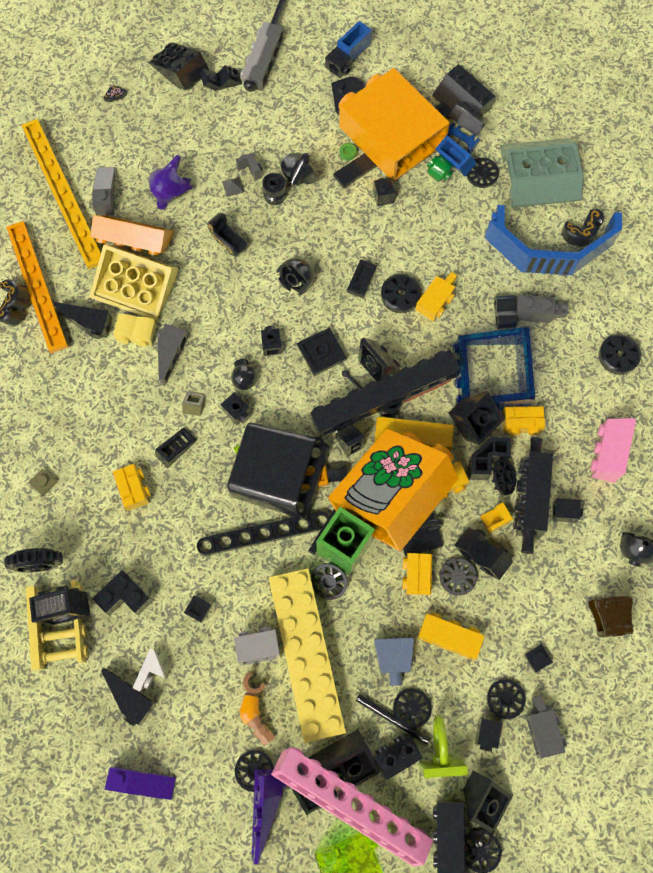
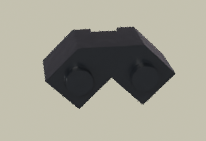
[468,437,511,481]
[454,527,513,580]

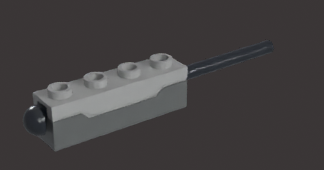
[240,0,286,92]

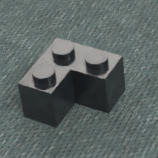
[92,570,153,616]

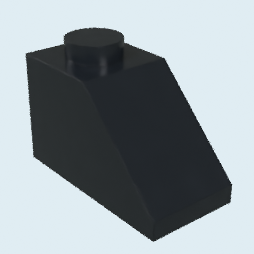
[335,424,365,457]

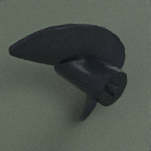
[280,153,317,186]

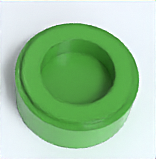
[340,143,357,161]

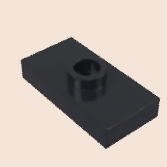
[347,259,377,299]

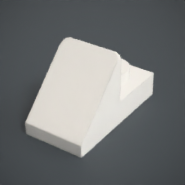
[133,649,167,692]

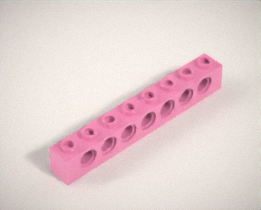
[271,747,433,867]

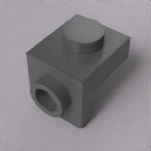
[236,153,263,181]

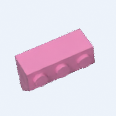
[590,418,636,483]

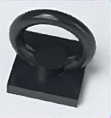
[403,512,444,557]

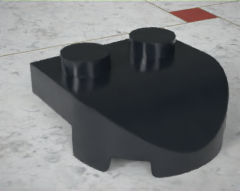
[331,77,366,115]

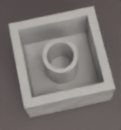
[234,627,281,666]

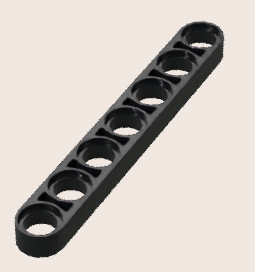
[197,512,329,556]

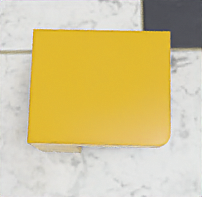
[480,503,513,534]

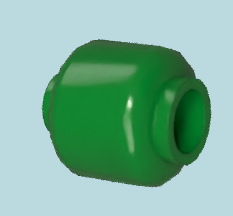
[427,155,453,182]

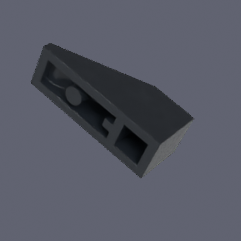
[53,302,112,339]
[101,667,156,726]

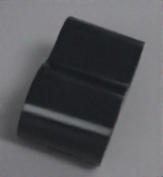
[494,295,517,329]

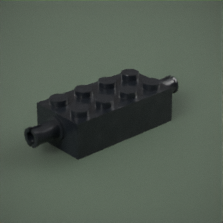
[513,437,553,554]

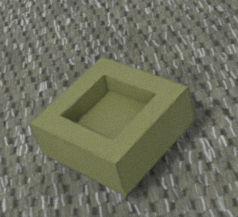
[28,468,57,496]

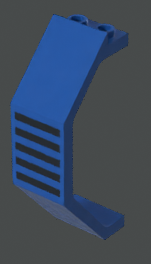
[484,205,622,276]

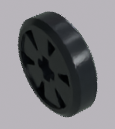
[381,274,421,313]
[598,334,641,375]

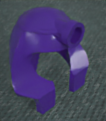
[149,155,193,210]

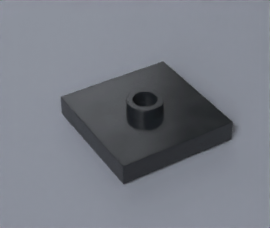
[297,327,347,376]

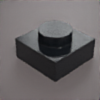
[184,595,212,623]
[524,644,553,673]

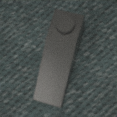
[92,167,115,215]
[157,323,188,386]

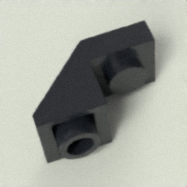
[200,65,242,91]

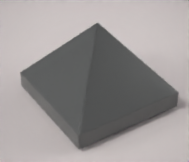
[222,177,244,197]

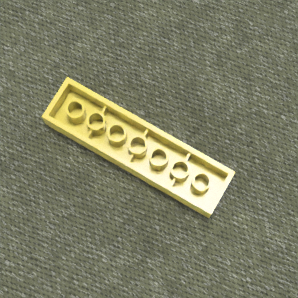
[269,569,346,743]

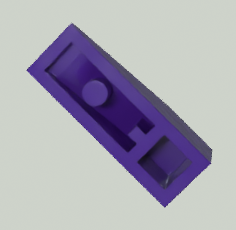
[104,766,176,800]

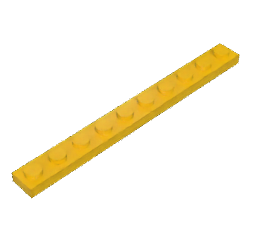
[21,119,101,270]

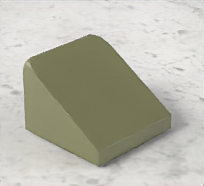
[182,392,205,416]

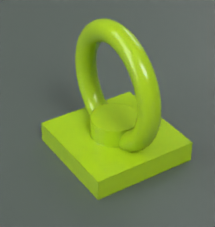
[419,715,468,778]

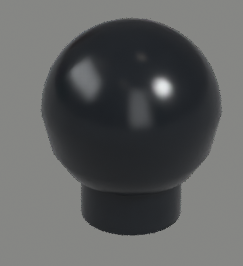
[231,359,257,390]

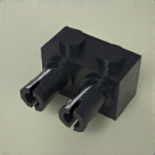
[373,733,423,780]

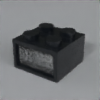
[29,586,90,626]

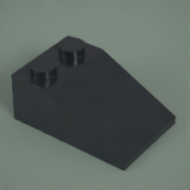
[358,337,400,382]

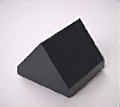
[326,462,347,482]

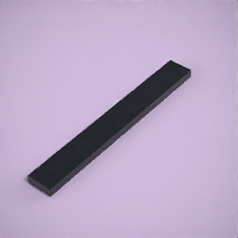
[333,102,451,189]

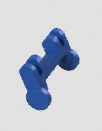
[447,122,481,154]

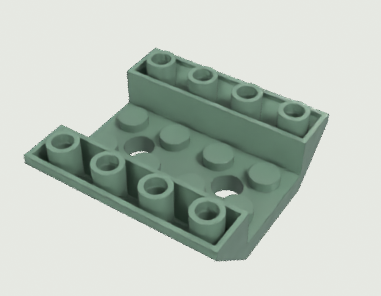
[500,138,583,208]

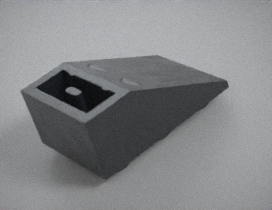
[148,42,209,90]

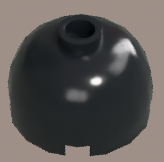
[277,257,314,295]
[620,532,653,567]

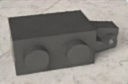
[515,295,568,323]
[526,695,567,759]

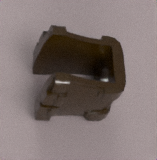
[588,596,634,637]

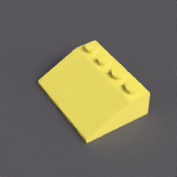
[89,245,178,321]

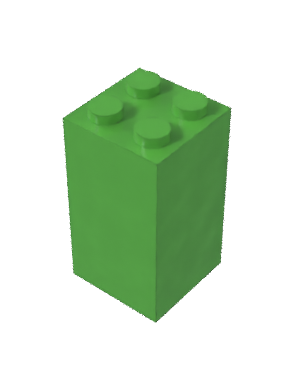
[317,507,375,576]

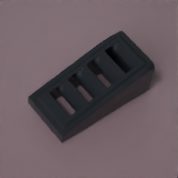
[155,427,197,468]

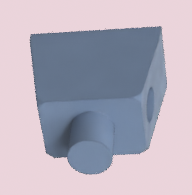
[374,638,414,686]

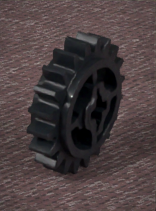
[4,548,63,573]

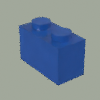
[337,21,372,61]
[435,135,477,177]

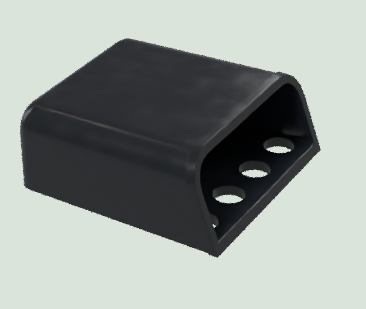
[227,422,330,521]

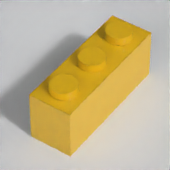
[417,612,484,660]

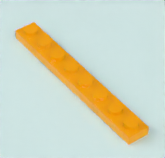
[6,221,68,354]

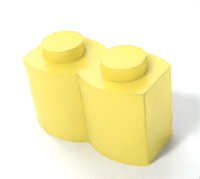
[113,314,157,347]

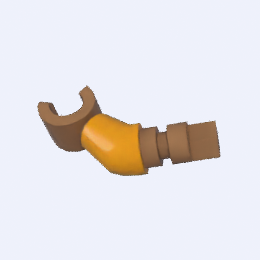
[239,671,275,746]

